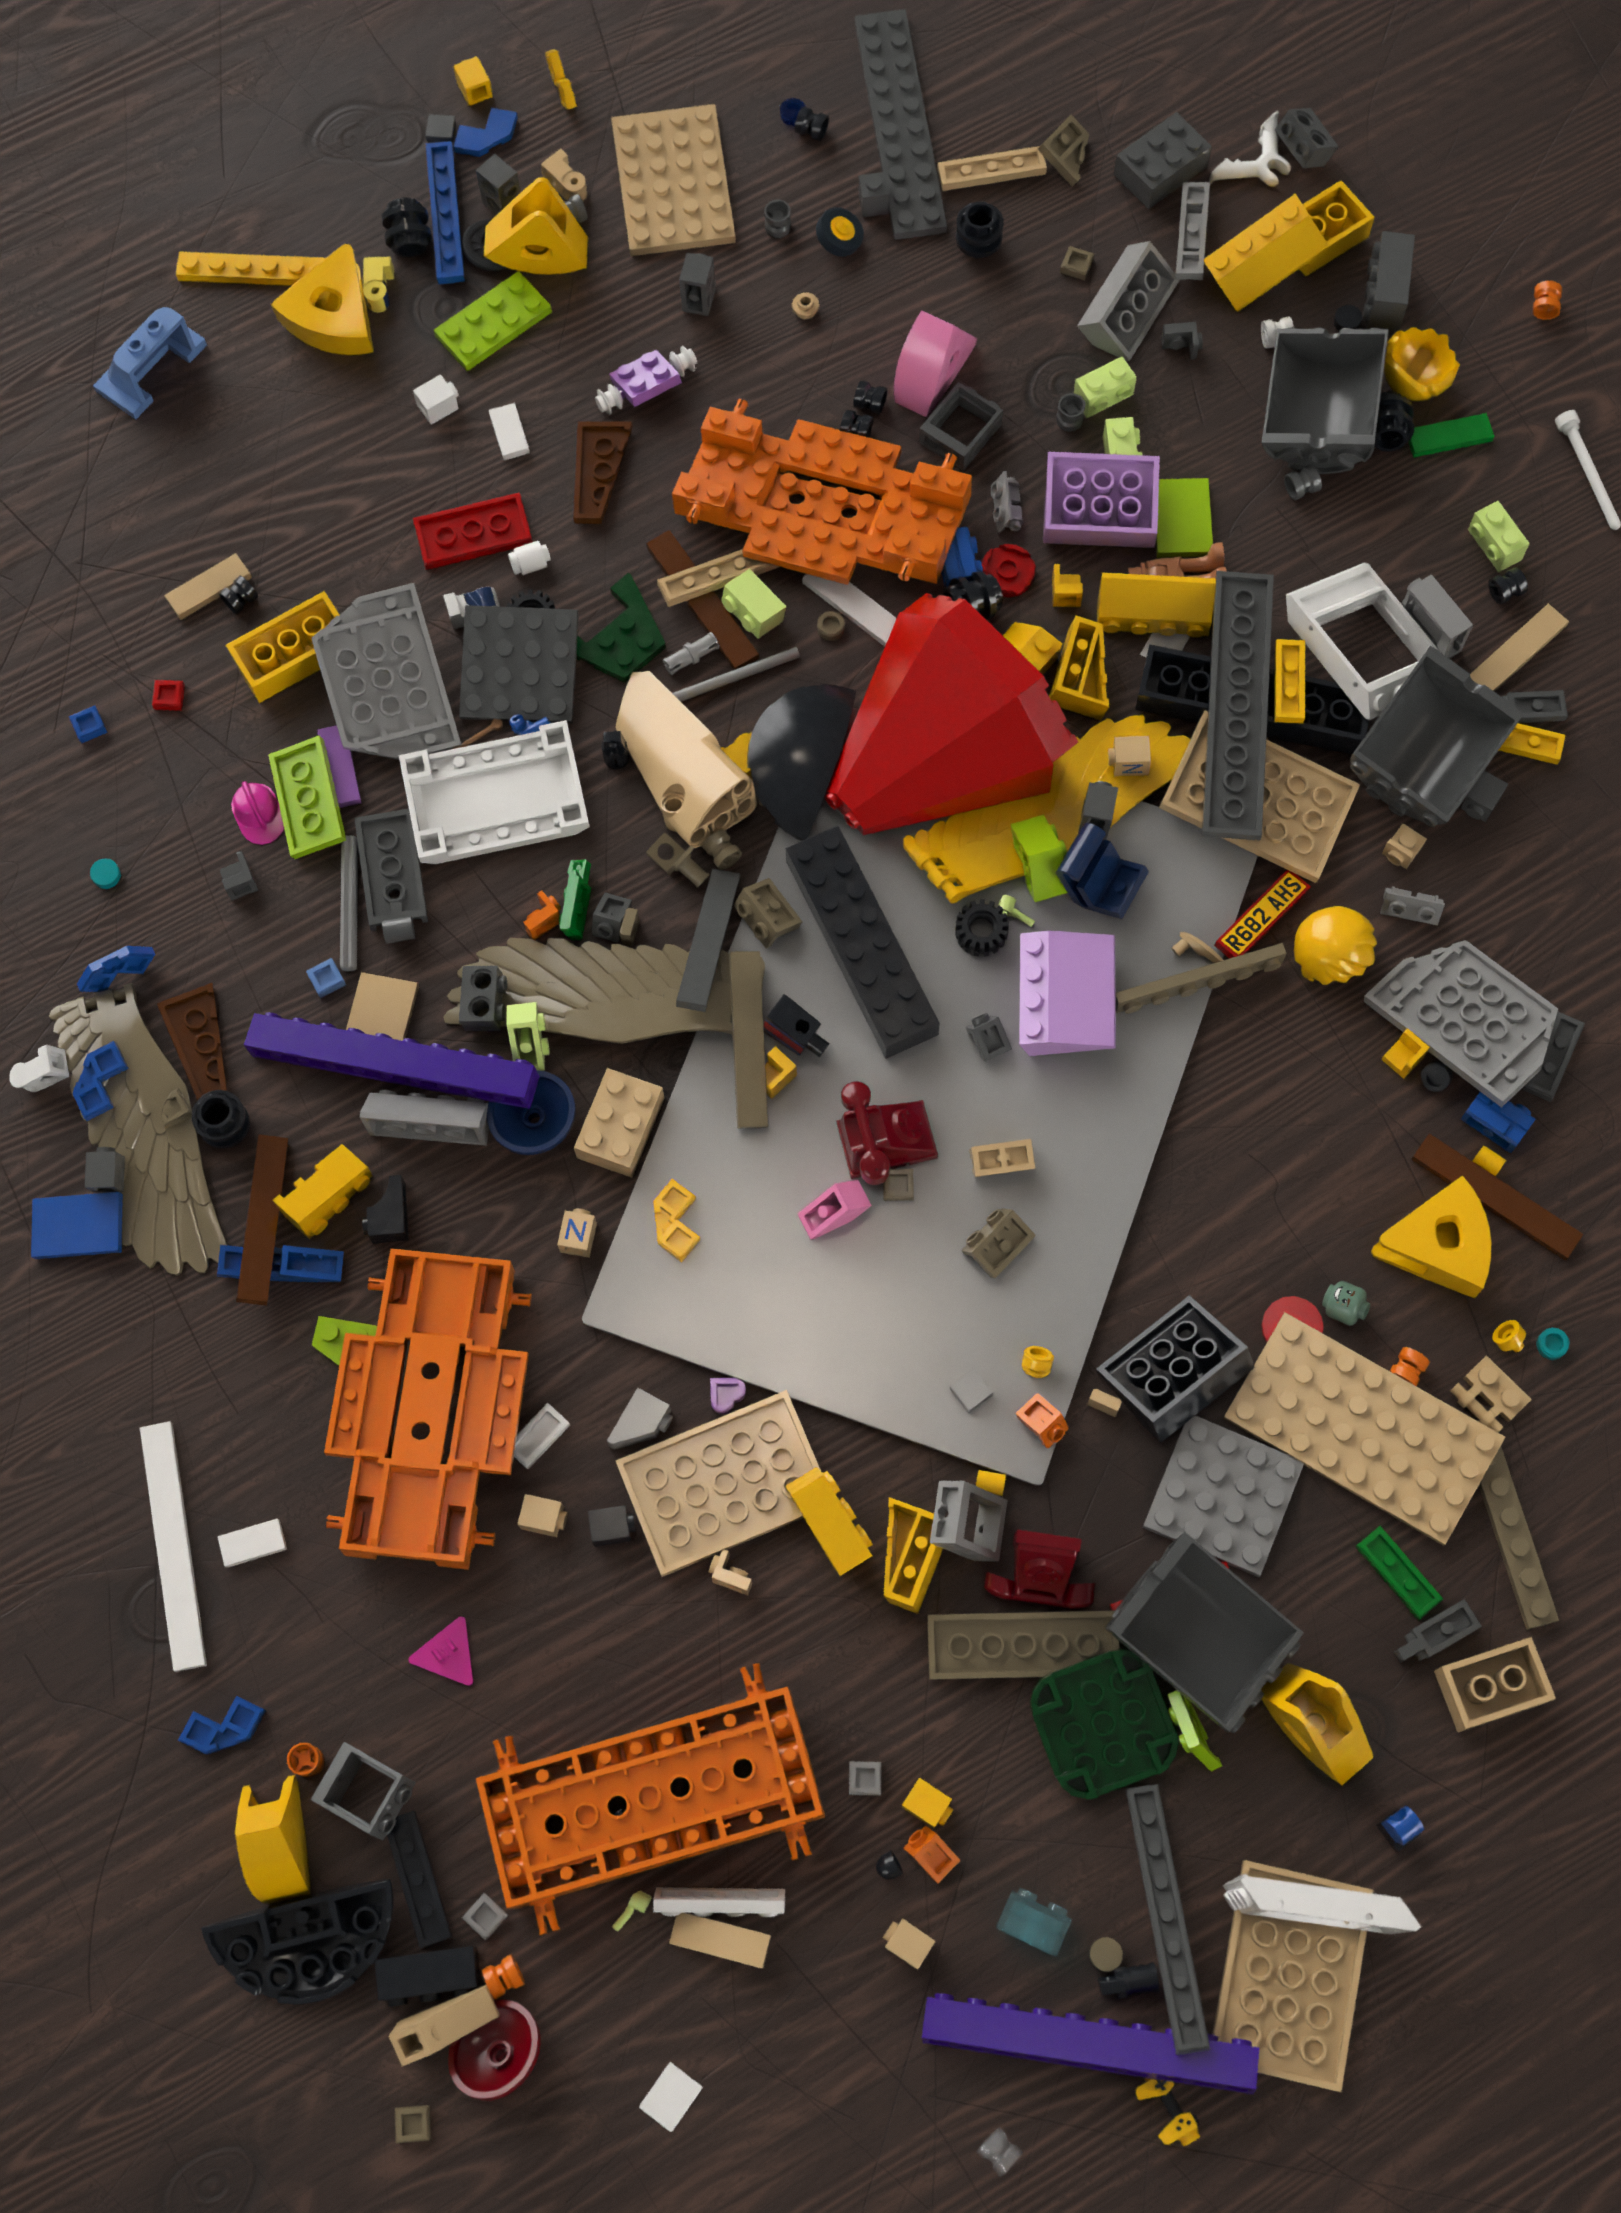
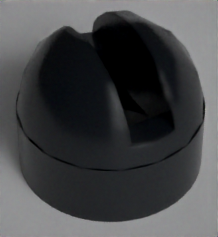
[876,1850,903,1880]

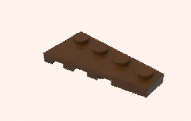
[573,421,633,524]
[157,983,227,1101]

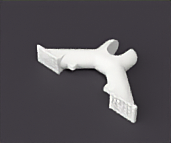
[1209,111,1291,186]

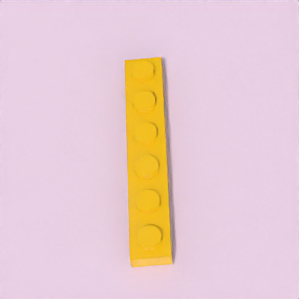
[176,252,326,286]

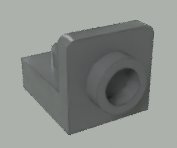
[1161,322,1203,360]
[592,893,632,942]
[966,1013,1012,1062]

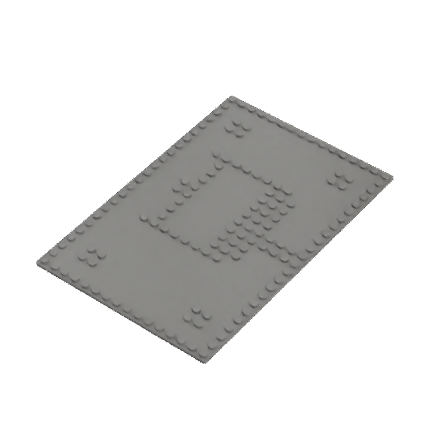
[582,708,1258,1486]

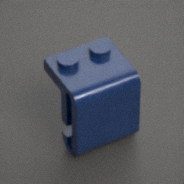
[1056,823,1149,919]

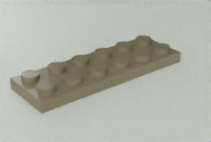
[927,1611,1119,1679]

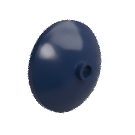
[487,1070,576,1155]

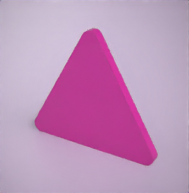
[409,1616,474,1686]

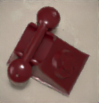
[836,1081,938,1185]
[984,1530,1096,1609]

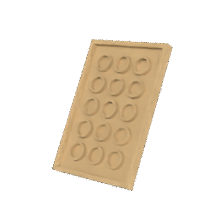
[611,104,736,256]
[1159,710,1360,883]
[616,1390,821,1577]
[1213,1860,1373,2092]

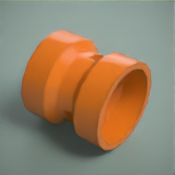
[1533,281,1562,320]
[1390,1347,1430,1387]
[287,1743,324,1777]
[481,1954,525,2000]

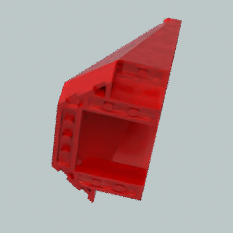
[825,593,1078,835]

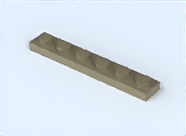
[1115,943,1287,1014]
[1479,1446,1559,1630]

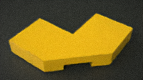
[545,49,577,109]
[653,1179,701,1262]

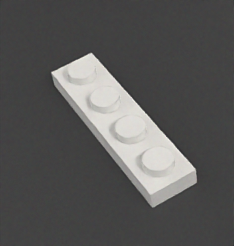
[654,1888,785,1917]

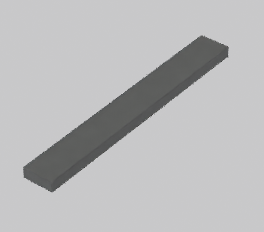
[1126,1784,1210,2055]

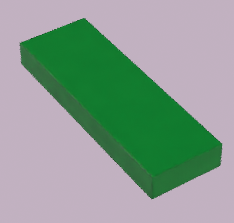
[1408,413,1495,458]
[1355,1526,1444,1620]

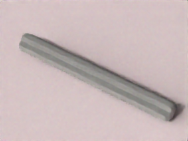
[340,835,358,971]

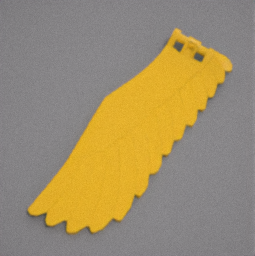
[903,715,1190,904]

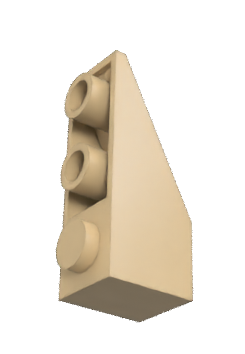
[389,1985,500,2066]

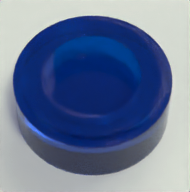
[780,98,806,126]

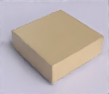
[1087,1388,1122,1417]

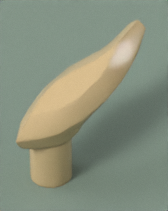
[1171,932,1223,963]

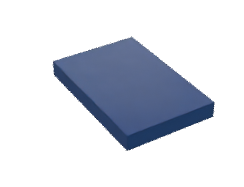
[31,1192,123,1259]

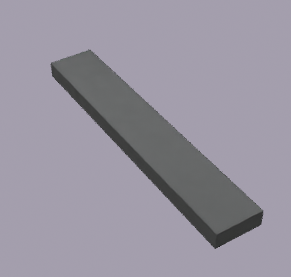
[676,868,740,1012]

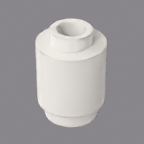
[508,540,551,576]

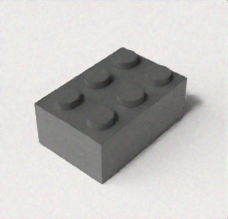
[1114,112,1212,209]
[1362,231,1415,335]

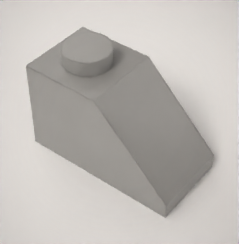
[607,1388,673,1450]

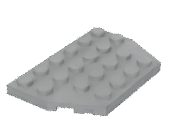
[311,583,461,760]
[1364,940,1558,1108]

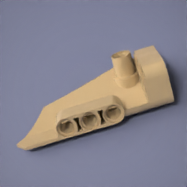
[616,671,757,848]

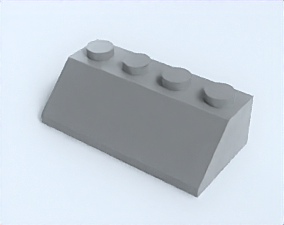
[1077,241,1179,361]
[360,1090,489,1146]

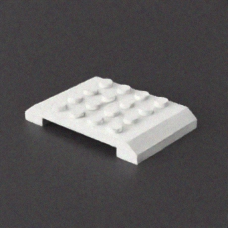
[399,720,590,864]

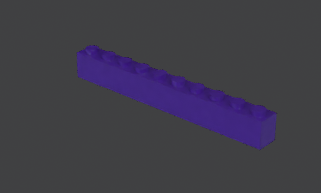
[244,1012,540,1109]
[922,1993,1260,2094]

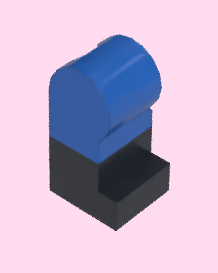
[1376,1806,1424,1852]

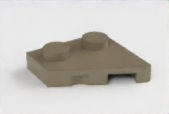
[1038,115,1089,187]

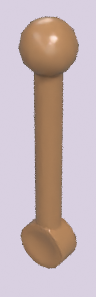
[451,719,503,750]

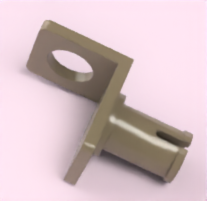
[646,833,710,888]

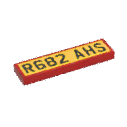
[1214,870,1311,959]

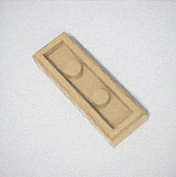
[165,553,252,620]

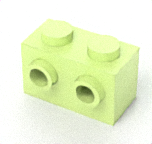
[1074,356,1137,418]
[1103,417,1143,456]
[1468,501,1530,572]
[721,568,786,639]
[507,1002,550,1071]

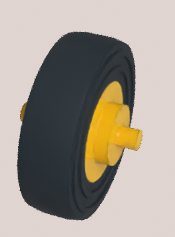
[816,207,864,257]

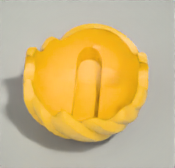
[1384,327,1460,401]
[1294,906,1377,985]

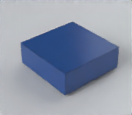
[69,705,108,744]

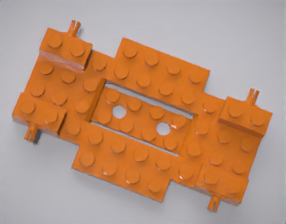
[672,399,972,585]
[324,1248,532,1570]

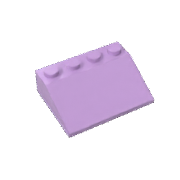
[1043,452,1160,548]
[1019,931,1116,1056]

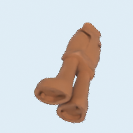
[1128,542,1227,578]

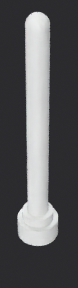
[1555,410,1621,530]

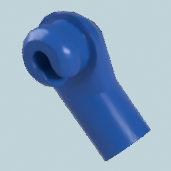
[509,714,551,735]

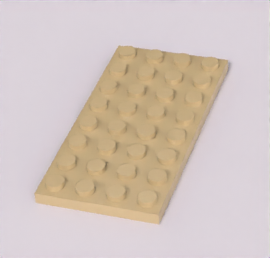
[1223,1312,1505,1546]

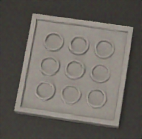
[1142,1416,1304,1578]

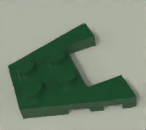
[576,572,666,683]

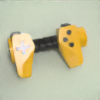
[1135,2078,1201,2147]

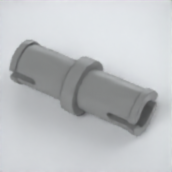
[663,632,720,675]

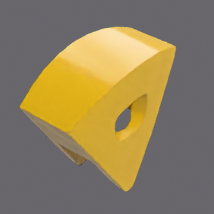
[484,177,588,275]
[271,244,374,355]
[1371,1176,1491,1298]
[1261,1664,1373,1785]
[235,1775,311,1904]

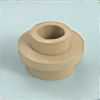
[792,292,819,320]

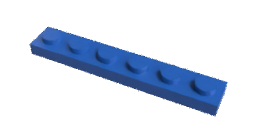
[426,141,465,284]

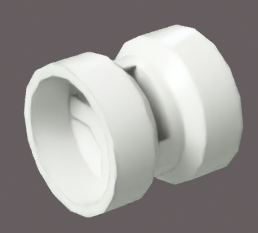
[1261,317,1294,349]

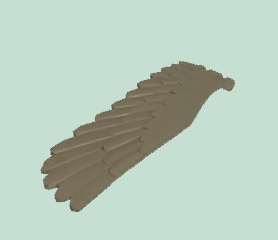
[443,938,765,1044]
[49,983,227,1276]

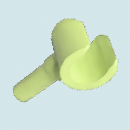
[998,895,1035,927]
[612,1891,652,1931]

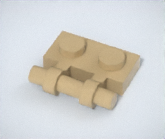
[1450,1355,1532,1432]

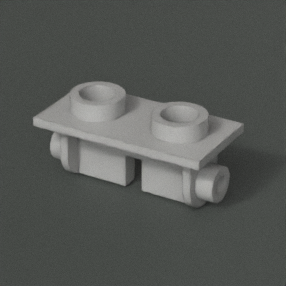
[991,471,1023,534]
[1380,886,1445,926]

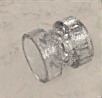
[976,2127,1023,2177]

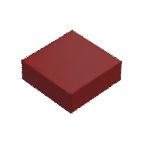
[152,680,185,710]

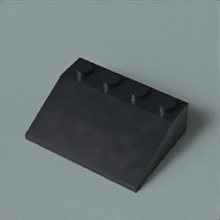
[1096,1295,1255,1442]

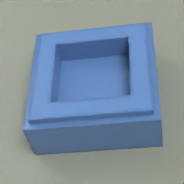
[306,958,346,998]

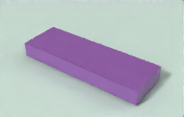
[317,725,362,808]

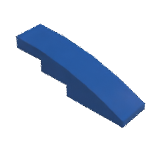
[217,1245,344,1282]

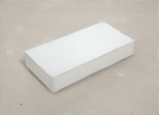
[489,403,530,460]
[514,1403,570,1470]
[217,1518,287,1568]

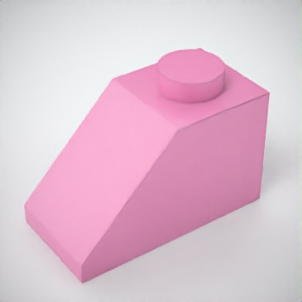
[798,1180,872,1240]

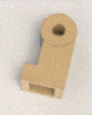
[541,149,587,201]

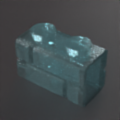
[995,1888,1072,1957]

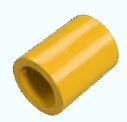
[1472,1145,1506,1176]
[976,1470,1006,1496]

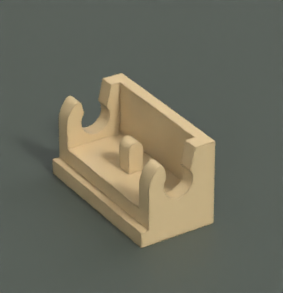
[969,1139,1035,1177]

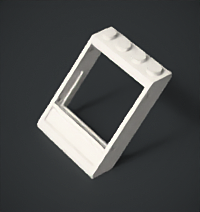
[1286,563,1440,720]
[1223,1874,1421,1934]

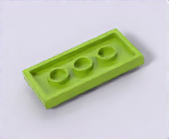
[433,271,552,371]
[268,736,346,859]

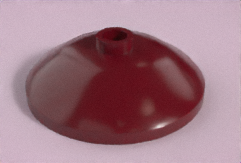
[448,2000,541,2101]

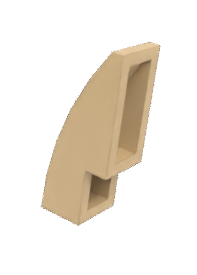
[669,1912,771,1969]

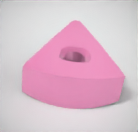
[894,310,977,417]

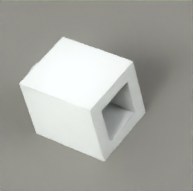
[413,374,459,425]

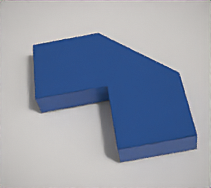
[453,108,518,157]
[77,946,155,992]
[72,1041,129,1121]
[178,1696,266,1755]

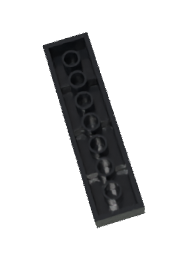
[1135,644,1369,754]
[785,825,940,1059]

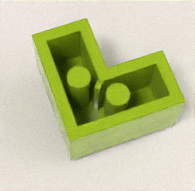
[1011,815,1068,902]

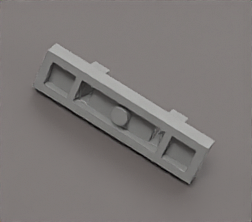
[1176,182,1210,280]

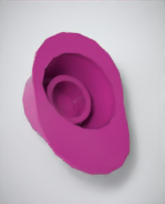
[231,781,284,845]

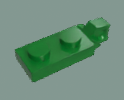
[559,859,591,941]

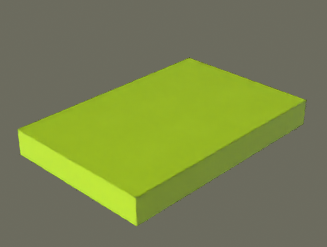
[1156,478,1213,558]

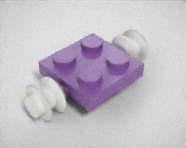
[595,346,697,415]

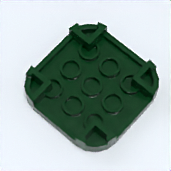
[1030,1649,1179,1800]

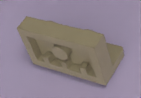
[734,878,802,948]
[962,1208,1036,1278]

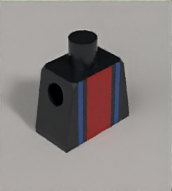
[763,994,830,1058]

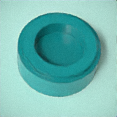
[90,859,121,889]
[1536,1328,1570,1360]

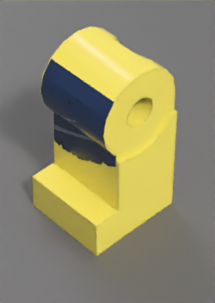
[363,257,394,313]

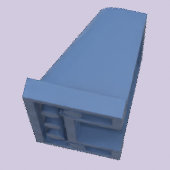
[93,307,207,420]

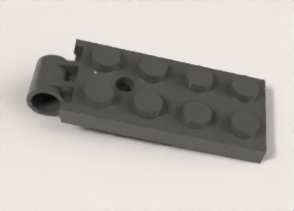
[354,809,428,944]

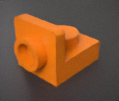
[523,890,561,940]
[1015,1393,1069,1448]
[904,1826,961,1884]

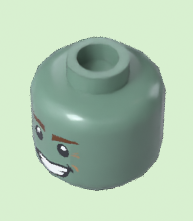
[1322,1281,1371,1326]

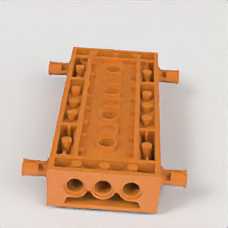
[476,1663,826,1935]

